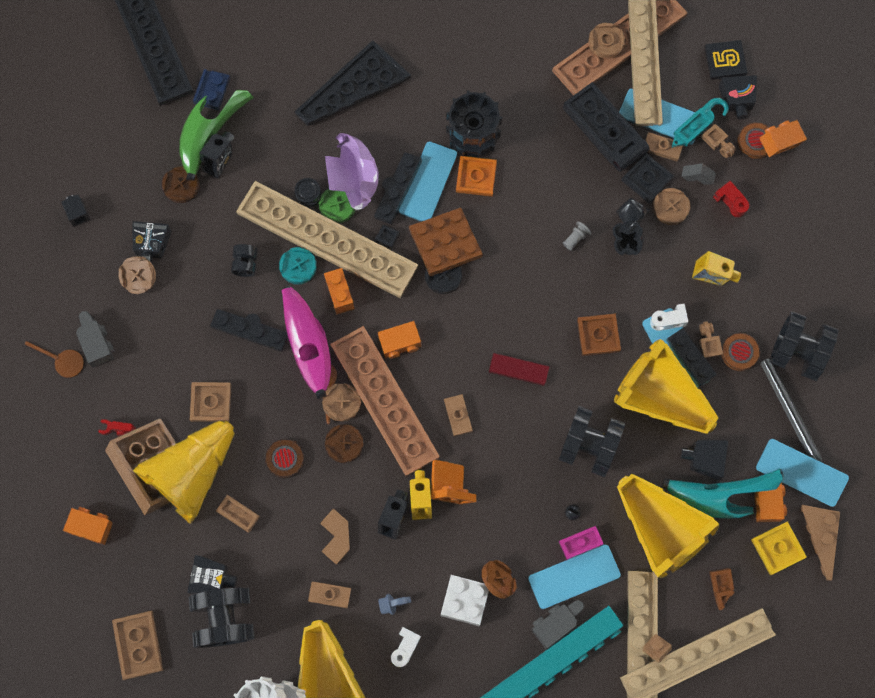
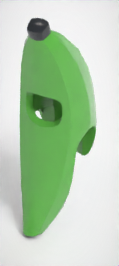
[179,90,254,181]

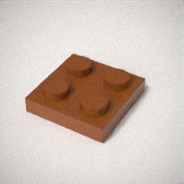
[577,313,621,356]

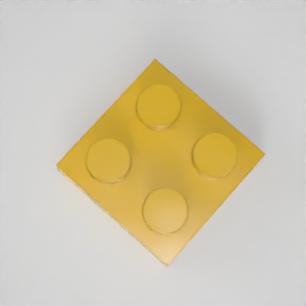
[751,521,807,575]

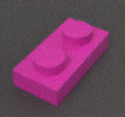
[559,526,604,560]

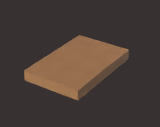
[112,611,164,680]

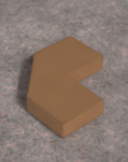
[320,509,350,565]

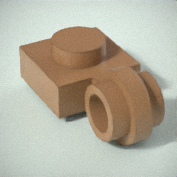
[701,124,736,158]
[699,321,723,358]

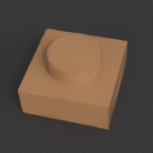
[643,634,672,663]

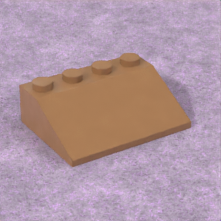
[105,418,176,515]

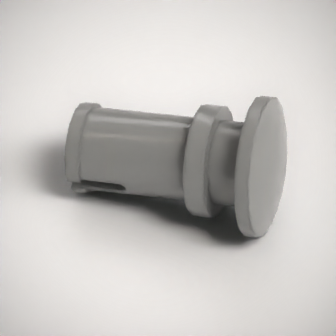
[563,221,591,251]

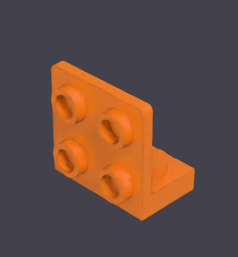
[431,460,476,505]

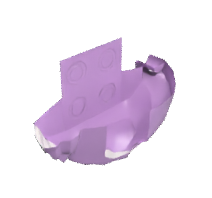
[325,133,379,210]

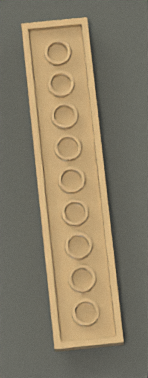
[236,181,419,299]

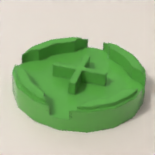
[319,189,356,223]

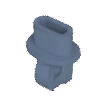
[378,594,411,615]

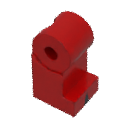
[713,181,749,218]

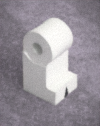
[650,304,688,331]
[391,627,421,667]

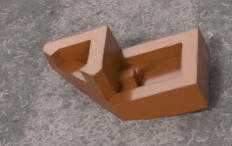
[709,568,734,610]

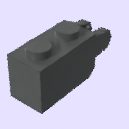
[76,311,115,368]
[531,600,584,649]

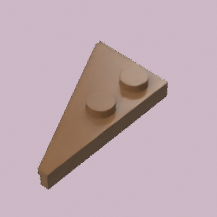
[800,505,840,581]

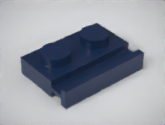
[193,69,230,110]

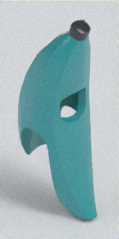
[662,468,784,518]

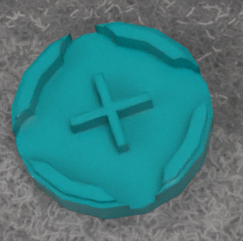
[279,247,317,284]

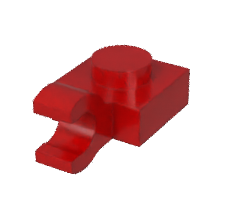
[98,419,136,436]

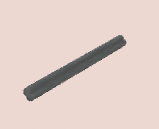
[761,358,822,462]

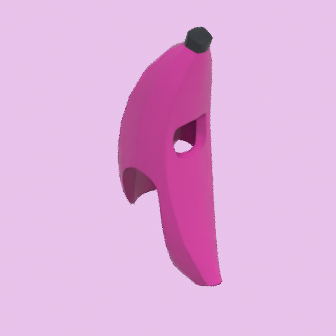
[282,287,331,399]

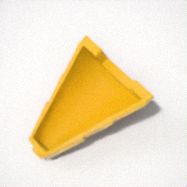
[614,339,718,434]
[133,421,235,524]
[617,474,719,578]
[298,620,365,698]

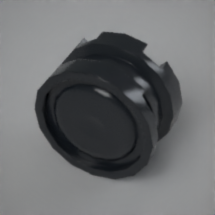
[295,178,321,207]

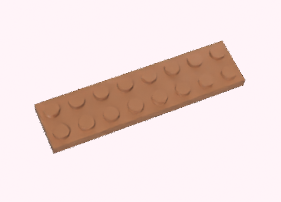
[552,0,687,96]
[330,326,440,477]

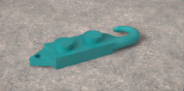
[672,98,729,148]

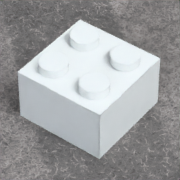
[441,575,489,626]

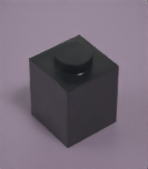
[61,194,91,227]

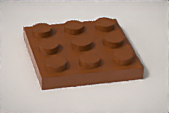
[409,208,483,276]

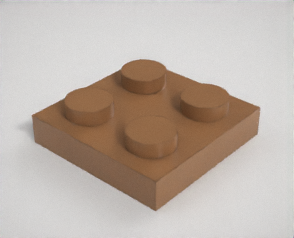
[190,382,231,422]

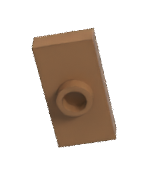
[645,132,683,162]
[444,394,473,437]
[216,495,260,533]
[308,582,351,609]

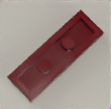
[489,353,549,386]

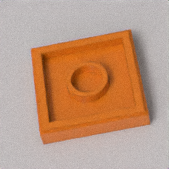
[456,156,497,197]

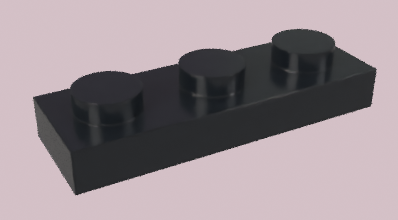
[666,328,717,386]

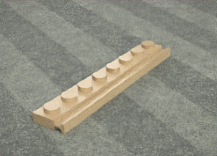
[628,0,663,126]
[627,571,658,698]
[620,608,776,698]

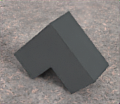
[681,163,716,185]

